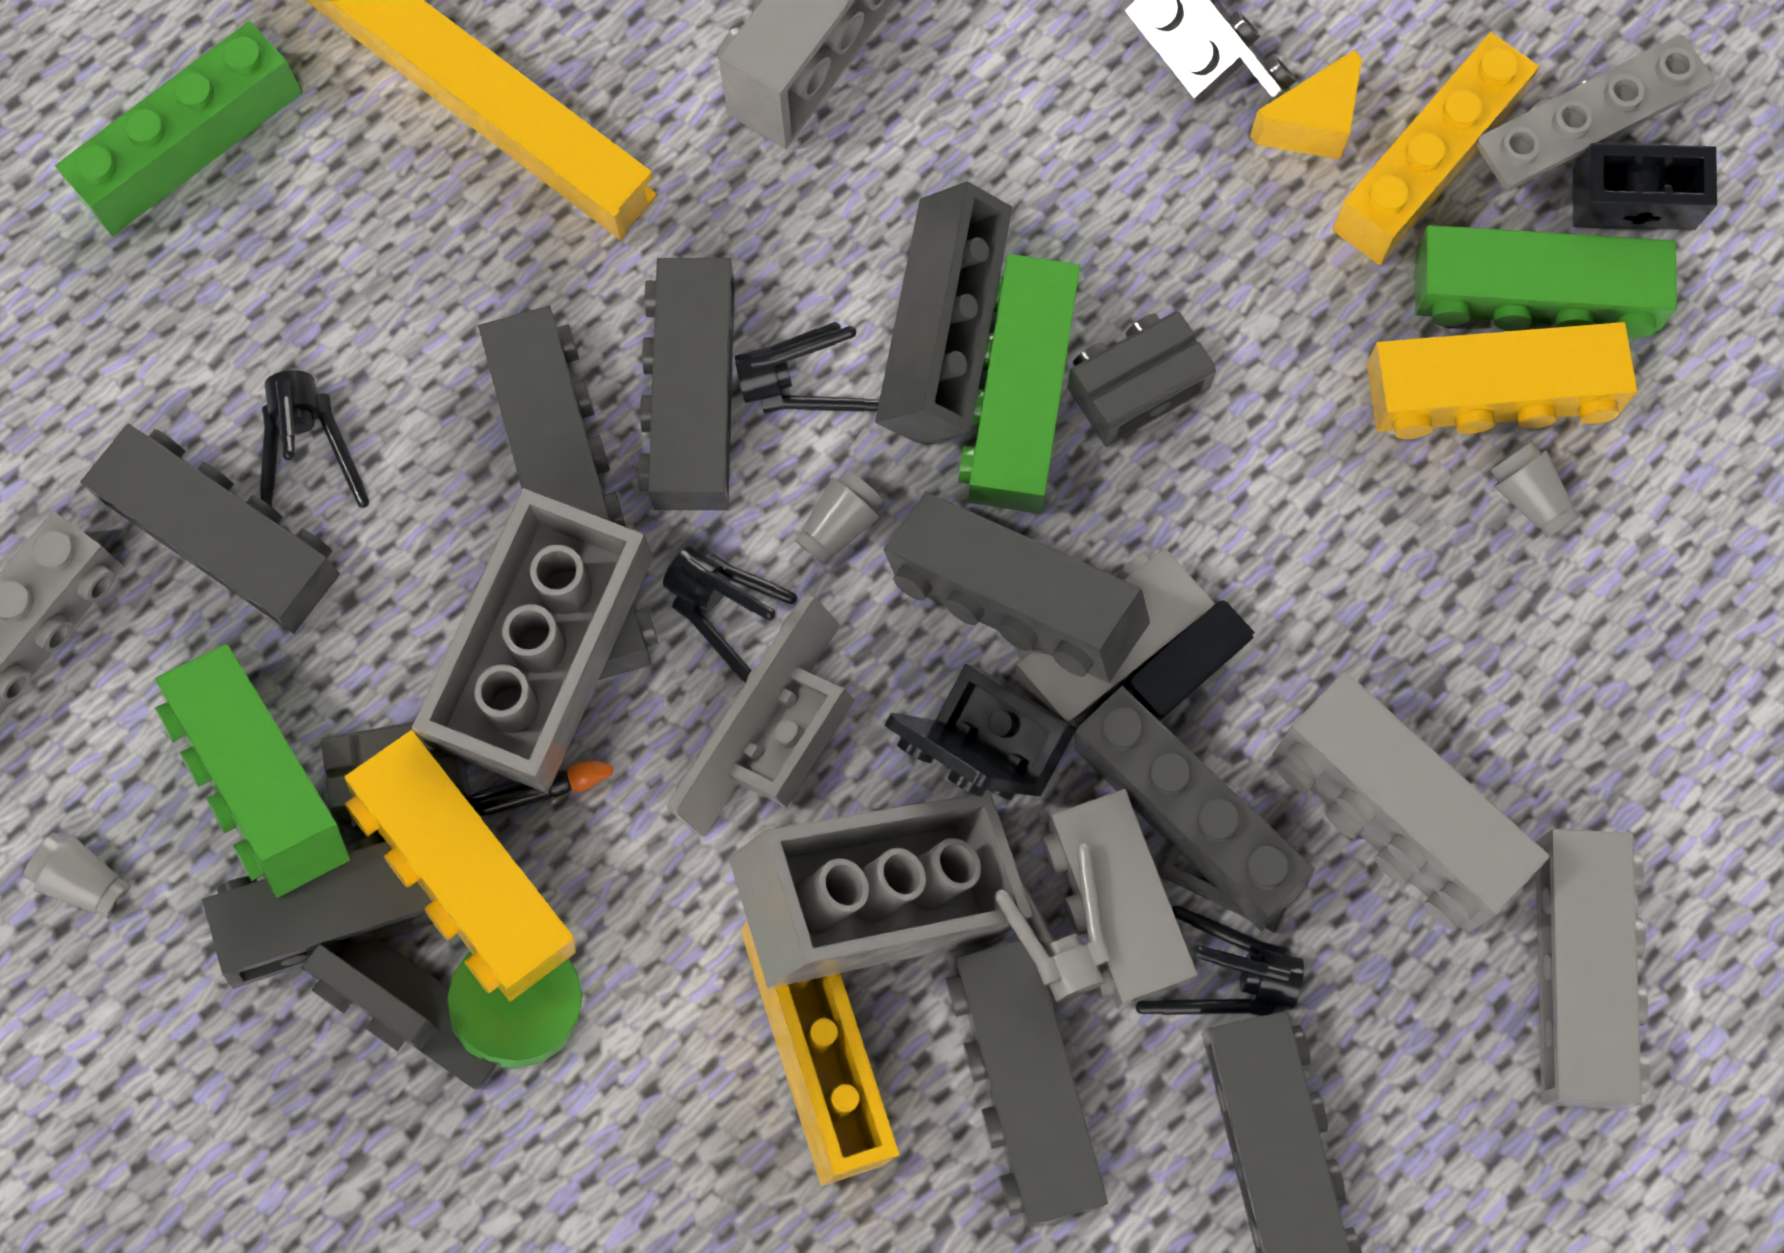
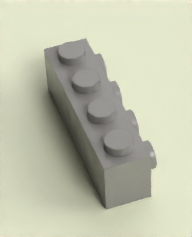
[0,511,124,714]
[1536,829,1651,1110]

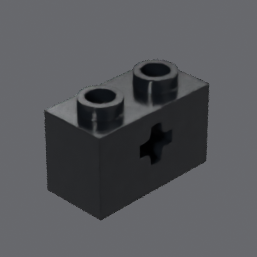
[1573,143,1717,230]

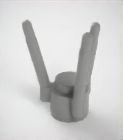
[995,843,1112,1002]

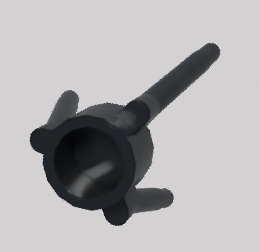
[735,322,879,413]
[260,370,369,508]
[663,546,797,684]
[1135,905,1304,1016]

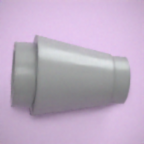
[1490,441,1579,537]
[795,469,885,565]
[24,833,131,919]

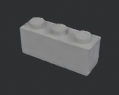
[1015,547,1215,727]
[1041,789,1198,1010]

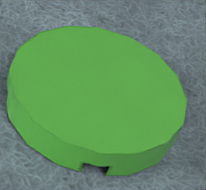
[447,951,583,1069]

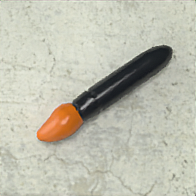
[466,760,613,817]

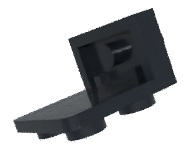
[884,664,1077,800]

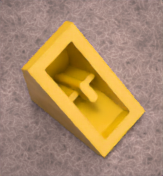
[1250,50,1362,159]

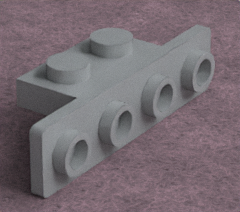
[1476,35,1714,190]
[667,594,855,836]

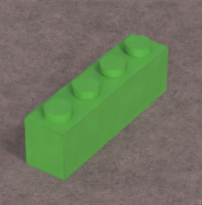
[54,20,303,237]
[1415,225,1677,338]
[958,254,1081,514]
[155,644,350,899]

